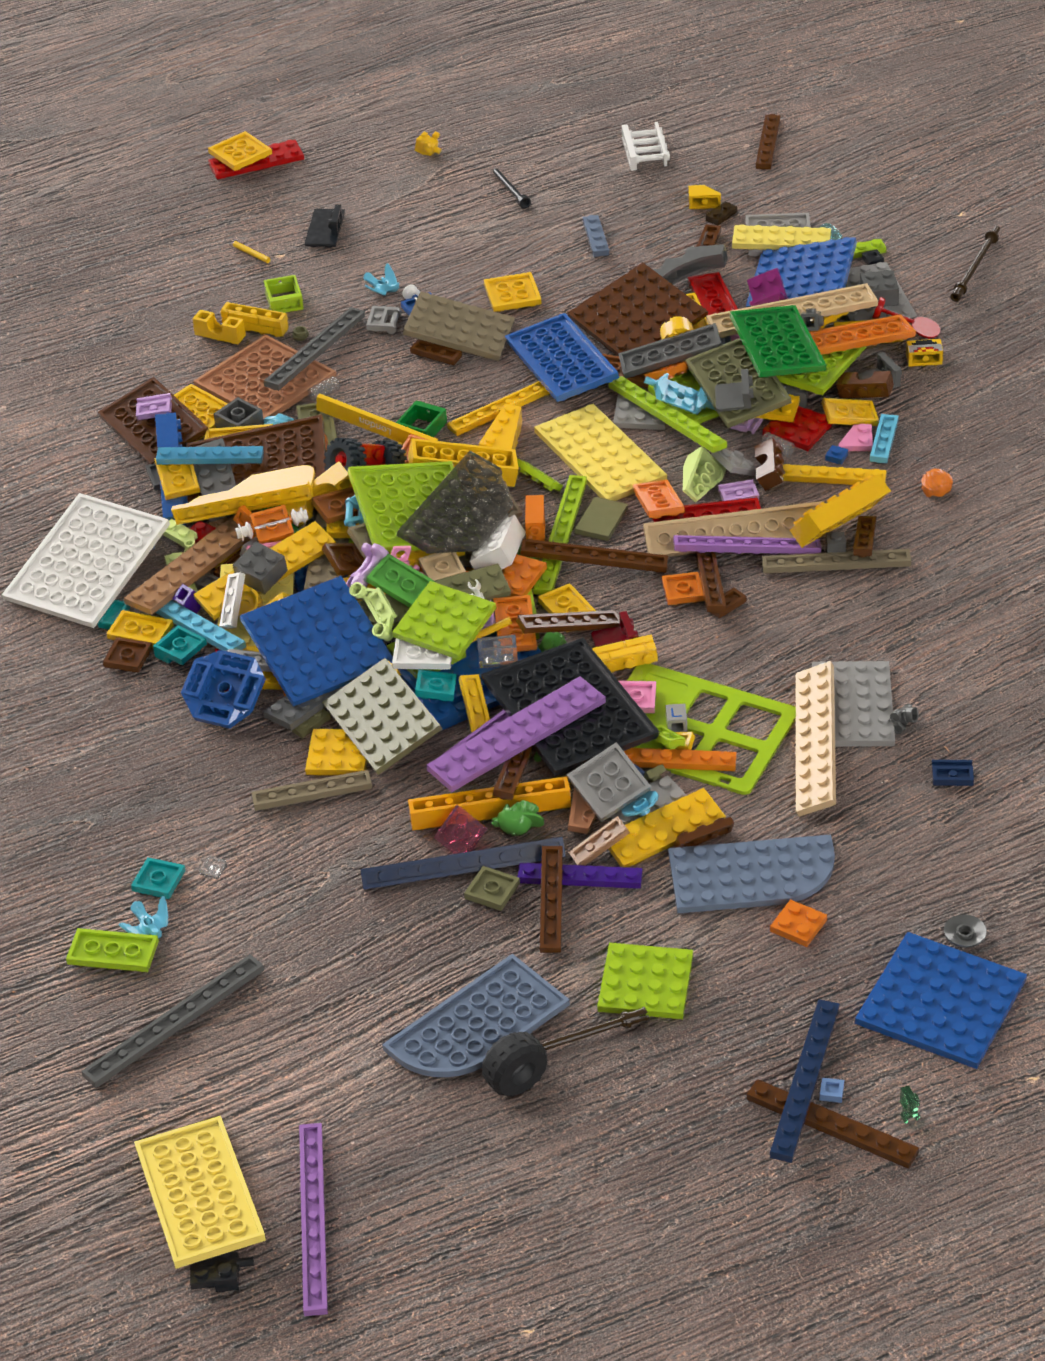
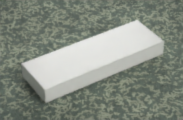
[219,572,245,629]

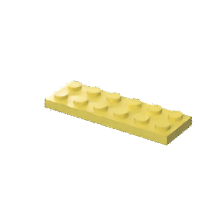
[732,225,831,250]

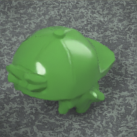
[491,800,544,836]

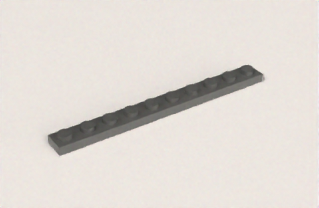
[264,307,365,391]
[82,954,264,1088]

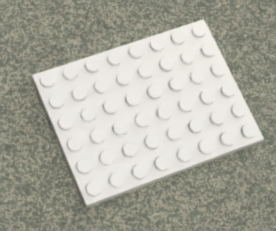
[2,493,170,628]

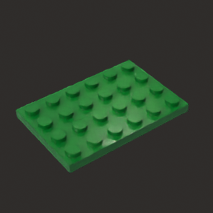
[730,305,827,377]

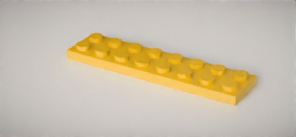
[193,521,336,621]

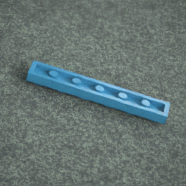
[156,446,264,465]

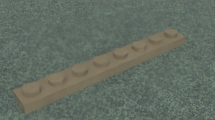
[762,549,911,574]

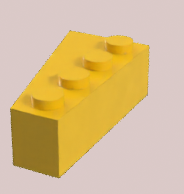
[479,404,522,450]

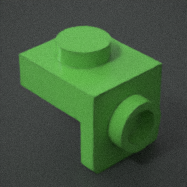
[538,632,567,652]

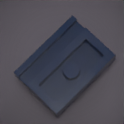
[932,760,974,786]

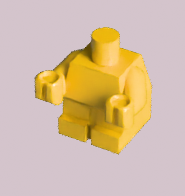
[414,131,441,156]

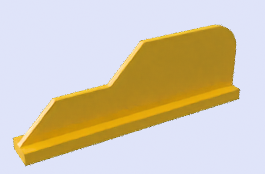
[171,465,315,525]

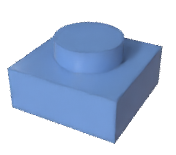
[819,1078,844,1103]

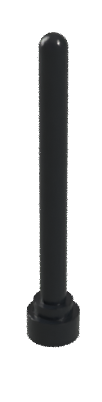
[493,168,531,209]

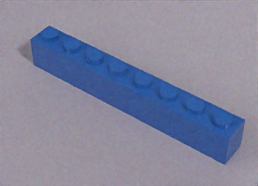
[155,412,188,526]

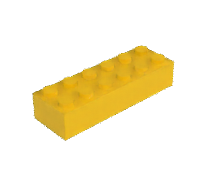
[408,438,519,487]
[789,474,891,548]

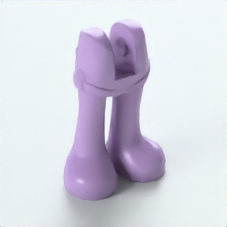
[346,543,389,589]

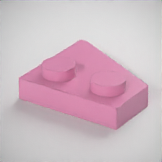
[839,424,873,451]

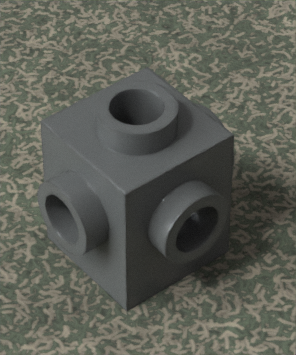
[801,308,824,331]

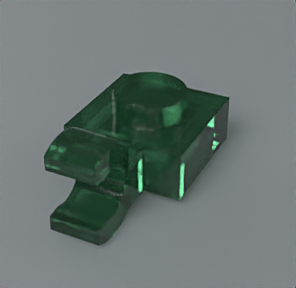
[900,1085,920,1124]

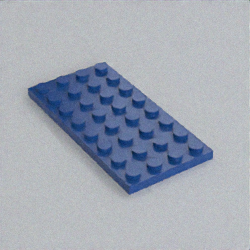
[505,313,619,402]

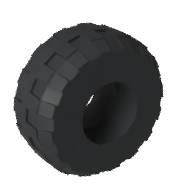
[482,1032,547,1096]

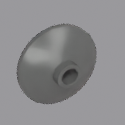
[944,914,987,948]

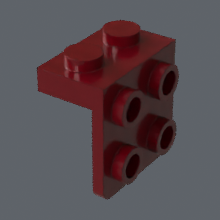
[591,611,639,647]

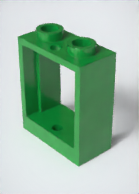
[396,400,447,437]

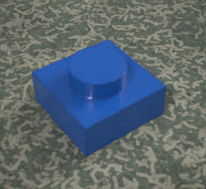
[825,445,848,465]

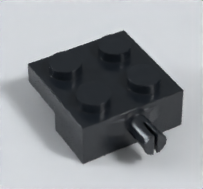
[190,1249,254,1293]

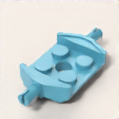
[644,373,716,414]

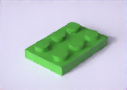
[366,553,434,608]

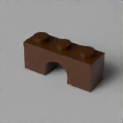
[836,371,894,399]
[754,437,785,491]

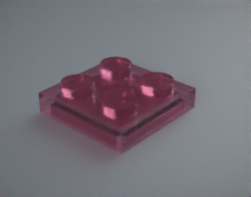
[434,805,488,854]

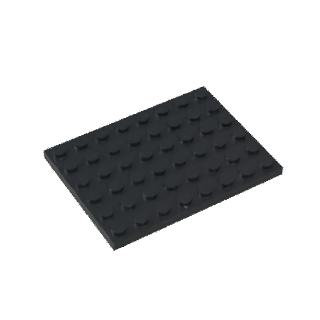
[481,638,660,777]

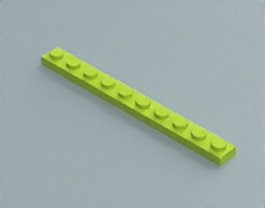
[608,376,727,453]
[533,475,587,595]

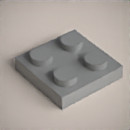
[711,449,756,477]

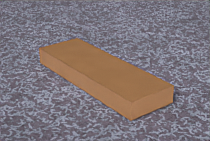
[569,816,630,866]

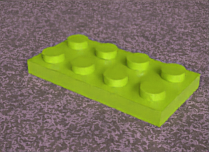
[66,928,159,972]

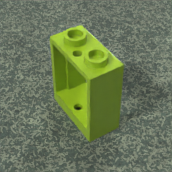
[263,275,304,313]

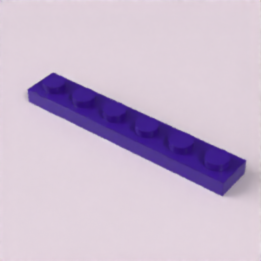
[518,863,643,889]

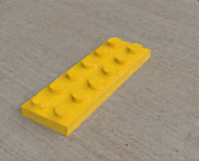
[608,787,726,867]

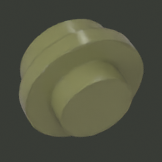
[292,326,309,341]

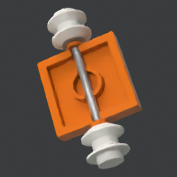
[235,505,309,544]

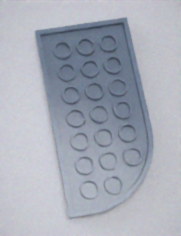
[668,835,835,914]
[382,954,570,1077]

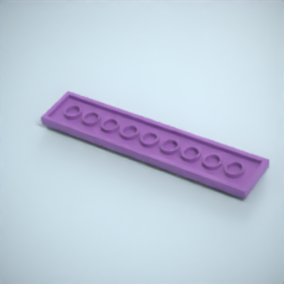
[427,676,606,792]

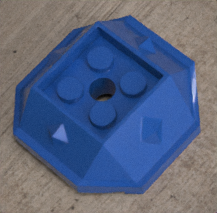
[181,650,266,729]

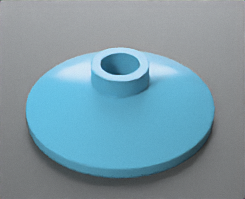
[621,791,659,817]

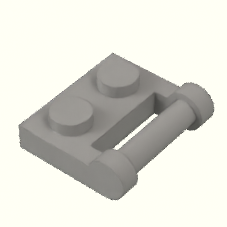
[366,306,402,334]

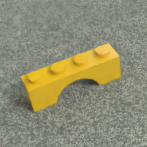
[284,461,352,527]

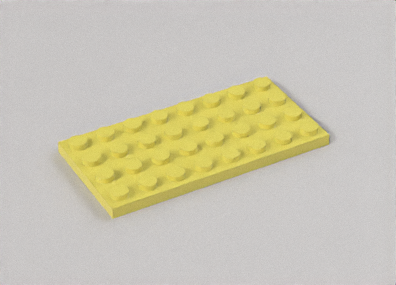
[534,404,667,501]
[134,1116,266,1269]

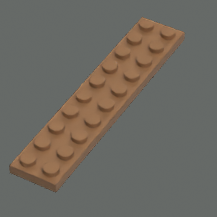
[124,509,261,615]

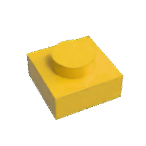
[675,732,695,750]

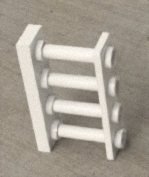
[622,122,670,171]

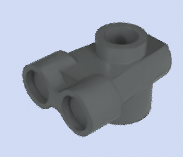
[890,704,919,734]

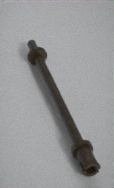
[950,226,1000,302]
[541,1007,649,1050]

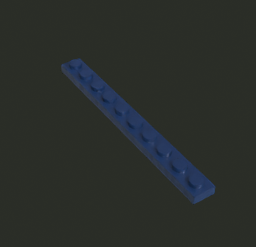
[360,837,566,889]
[770,999,840,1163]

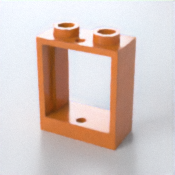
[525,495,545,541]

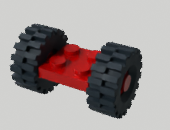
[323,438,407,471]

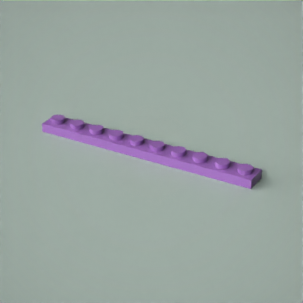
[299,1123,328,1316]

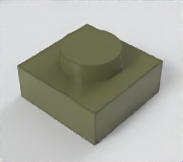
[644,764,666,783]

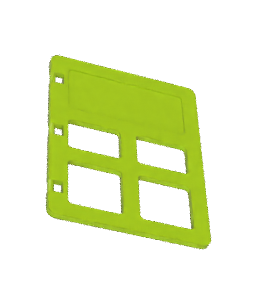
[627,664,796,795]

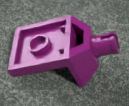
[747,268,788,306]

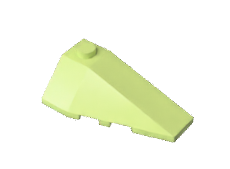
[683,446,726,502]

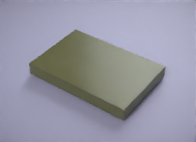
[575,497,628,541]

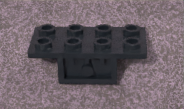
[305,204,345,248]

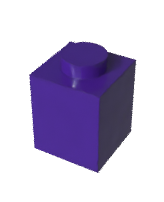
[172,583,202,614]

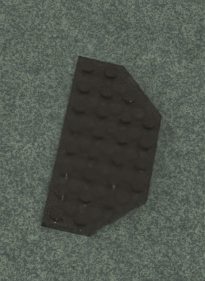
[396,451,514,554]

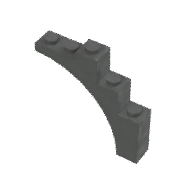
[653,244,728,285]

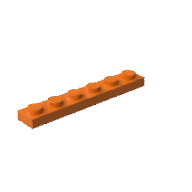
[624,748,737,771]

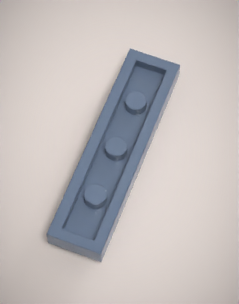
[583,215,609,257]

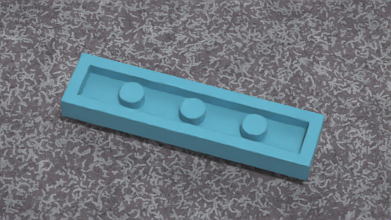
[870,414,899,463]

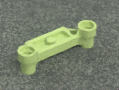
[160,519,198,552]
[349,582,397,641]

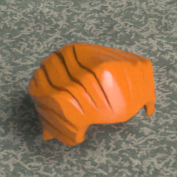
[921,468,953,497]

